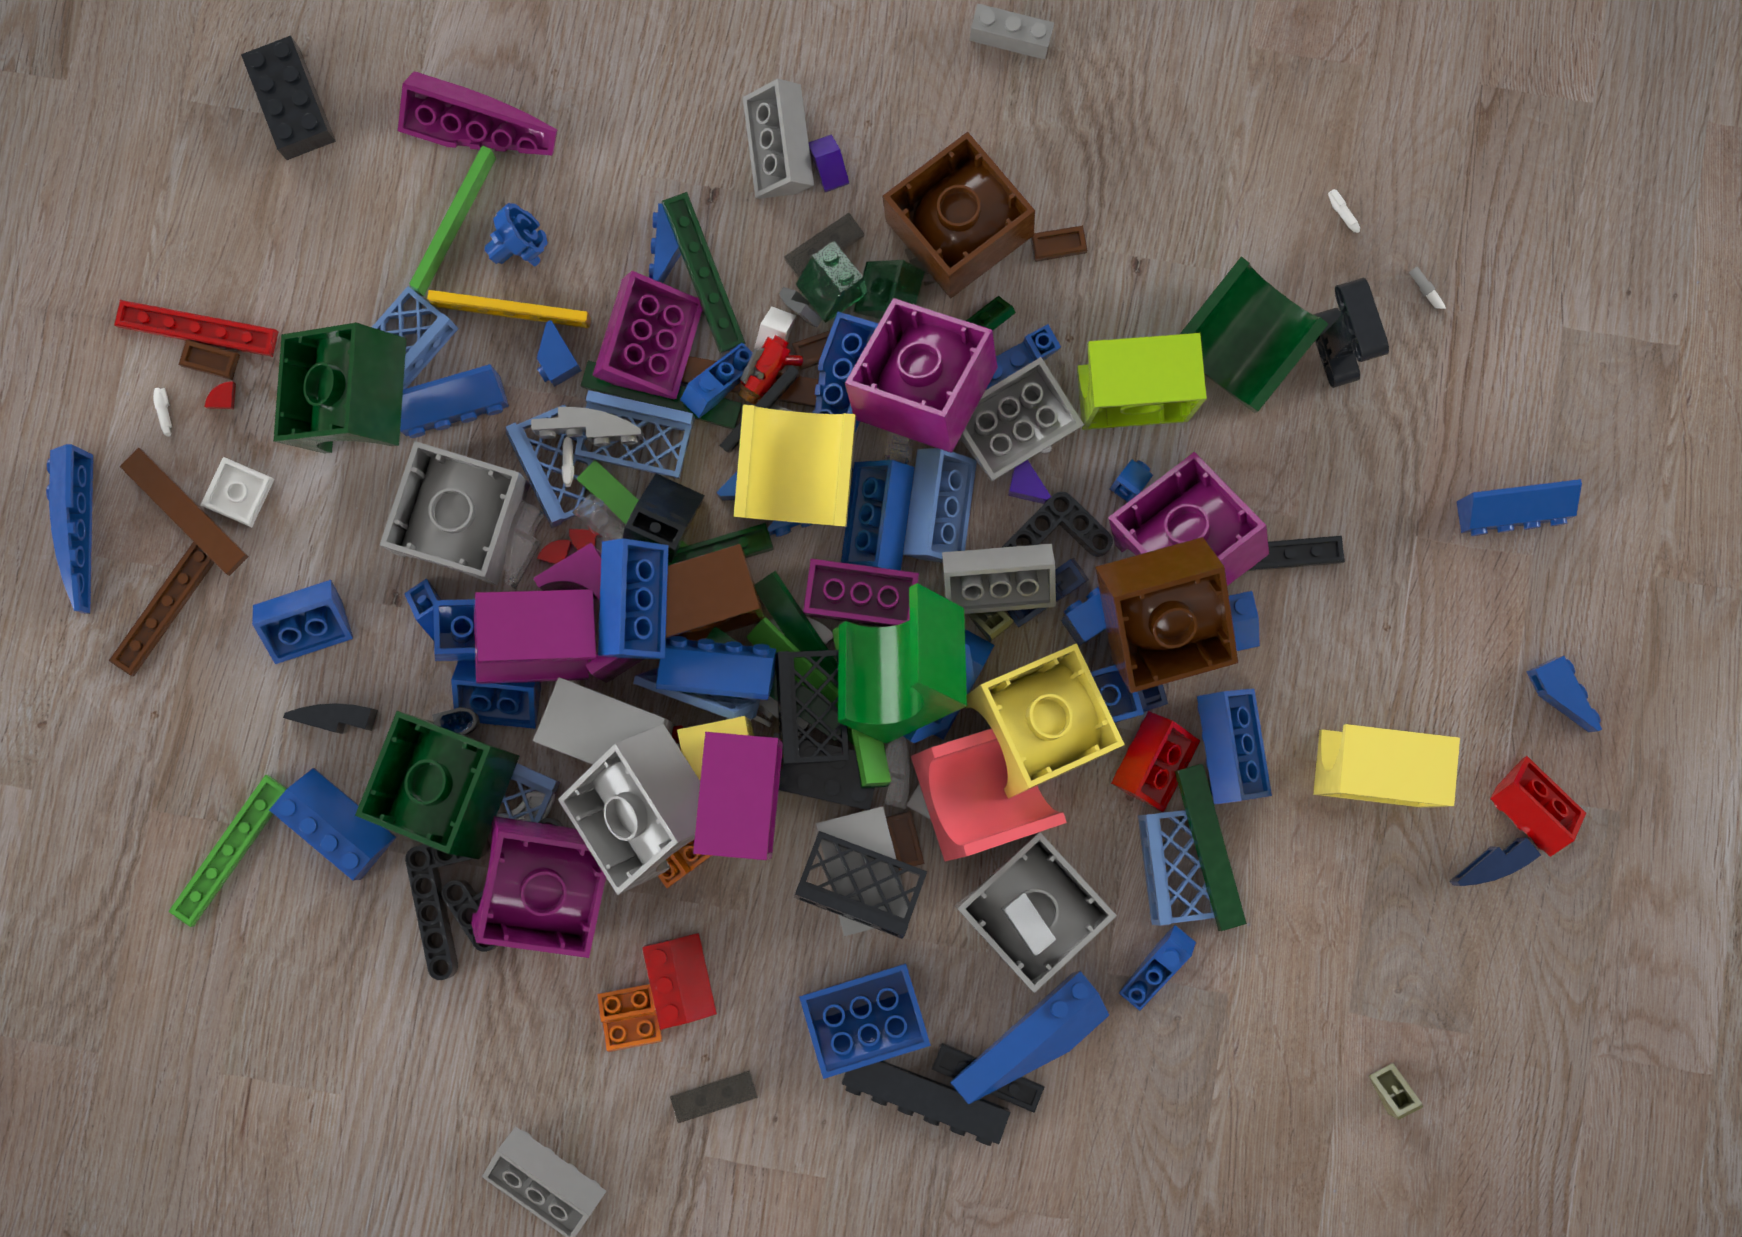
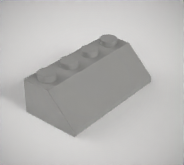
[743,79,814,199]
[942,544,1056,614]
[482,1126,607,1237]

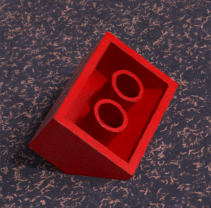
[1111,711,1200,813]
[1490,756,1586,857]
[642,933,717,1030]

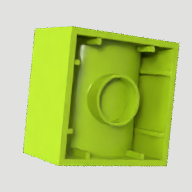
[1077,333,1207,430]

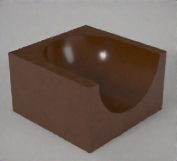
[882,132,1035,299]
[1095,537,1238,693]
[665,544,765,641]

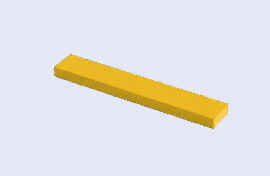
[427,290,591,328]

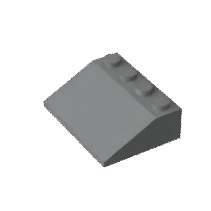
[960,357,1084,481]

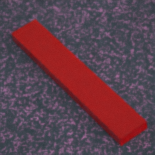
[114,300,279,357]

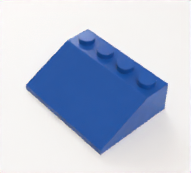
[799,963,931,1079]

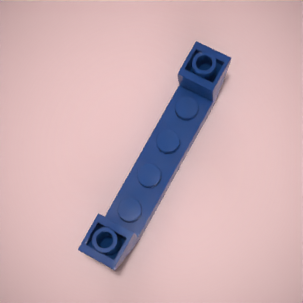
[986,324,1061,390]

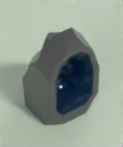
[432,707,480,735]

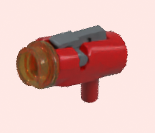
[738,335,803,405]

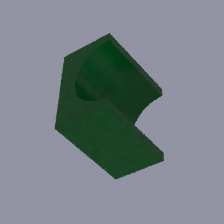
[1180,256,1328,413]
[273,322,407,454]
[355,711,520,859]

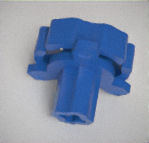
[485,203,548,267]

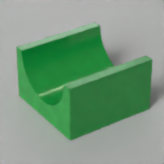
[838,583,967,744]

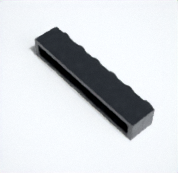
[842,1061,1011,1146]

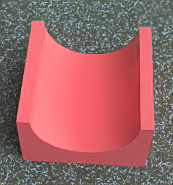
[911,728,1067,862]

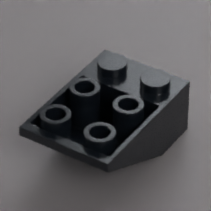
[622,473,705,563]

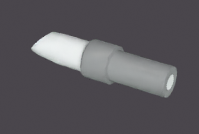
[1409,266,1446,309]

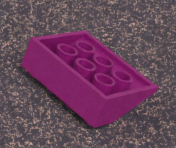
[592,271,702,399]

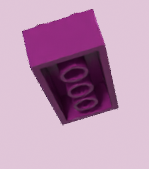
[803,559,919,627]

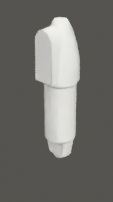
[1328,189,1360,233]
[153,388,172,437]
[561,437,574,487]

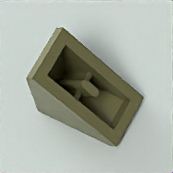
[967,611,1013,642]
[1369,1063,1423,1120]

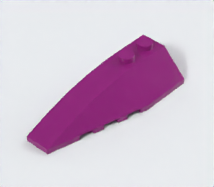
[397,71,558,156]

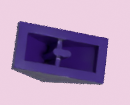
[808,134,849,192]
[1008,460,1051,504]

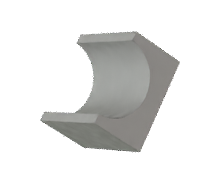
[380,441,530,585]
[533,677,676,764]
[558,724,700,895]
[816,806,908,936]
[955,832,1117,993]

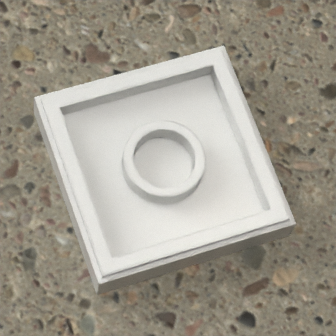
[200,457,275,528]

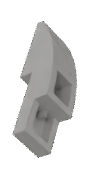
[531,407,644,446]

